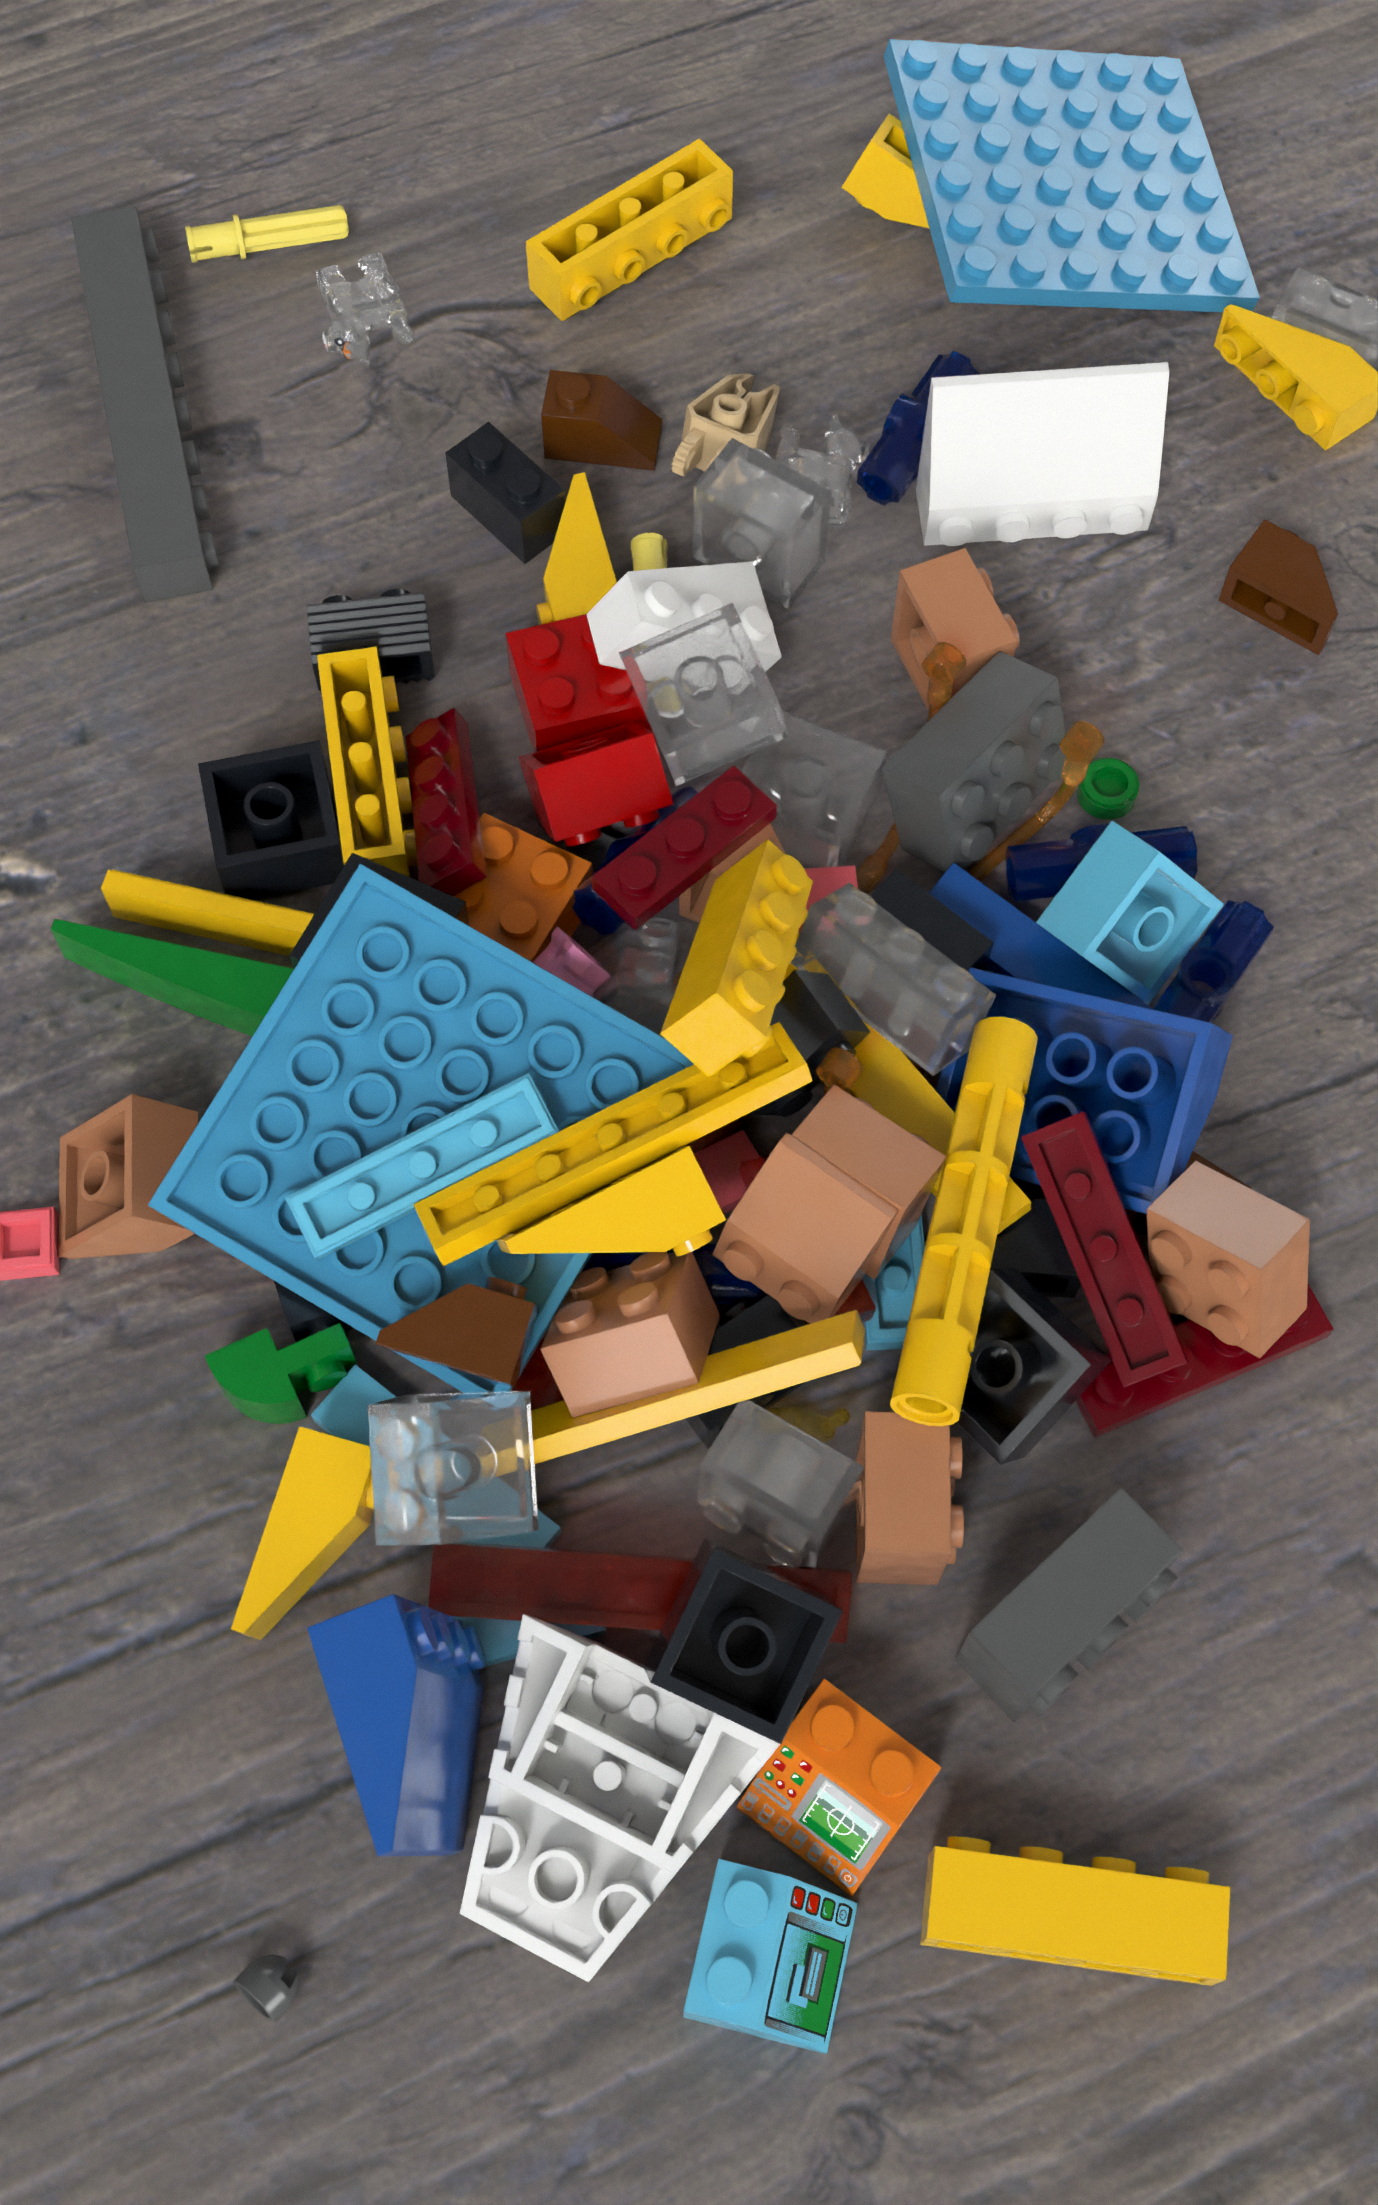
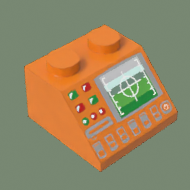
[736,1679,942,1898]

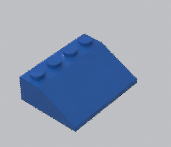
[936,968,1233,1214]
[307,1594,487,1857]

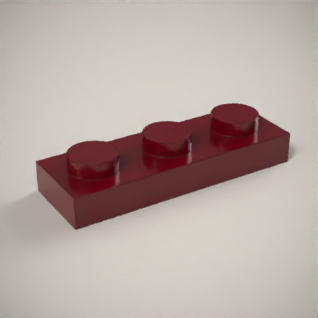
[592,765,777,931]

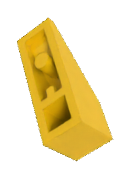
[841,113,930,229]
[536,472,617,625]
[496,1146,726,1257]
[231,1426,394,1640]

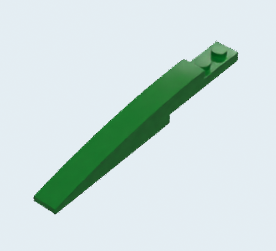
[50,919,294,1036]

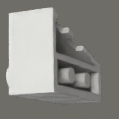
[586,561,782,697]

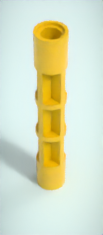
[890,1017,1038,1426]

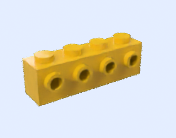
[526,138,733,321]
[317,646,418,878]
[660,839,813,1077]
[920,1836,1230,1986]

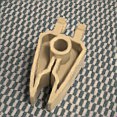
[671,373,780,490]

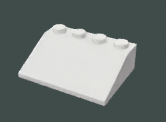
[916,362,1169,546]

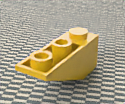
[1214,304,1378,451]

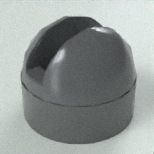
[233,1954,299,2024]

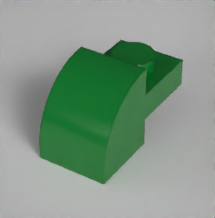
[204,1323,358,1424]

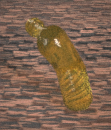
[756,1406,850,1443]

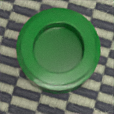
[1077,758,1139,820]

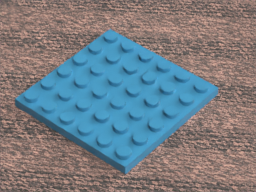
[883,39,1260,312]
[148,864,694,1413]

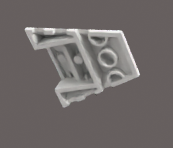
[460,1614,780,1982]

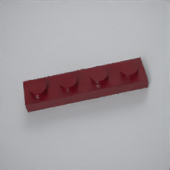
[405,708,487,896]
[1021,1111,1189,1388]
[1076,1284,1334,1438]

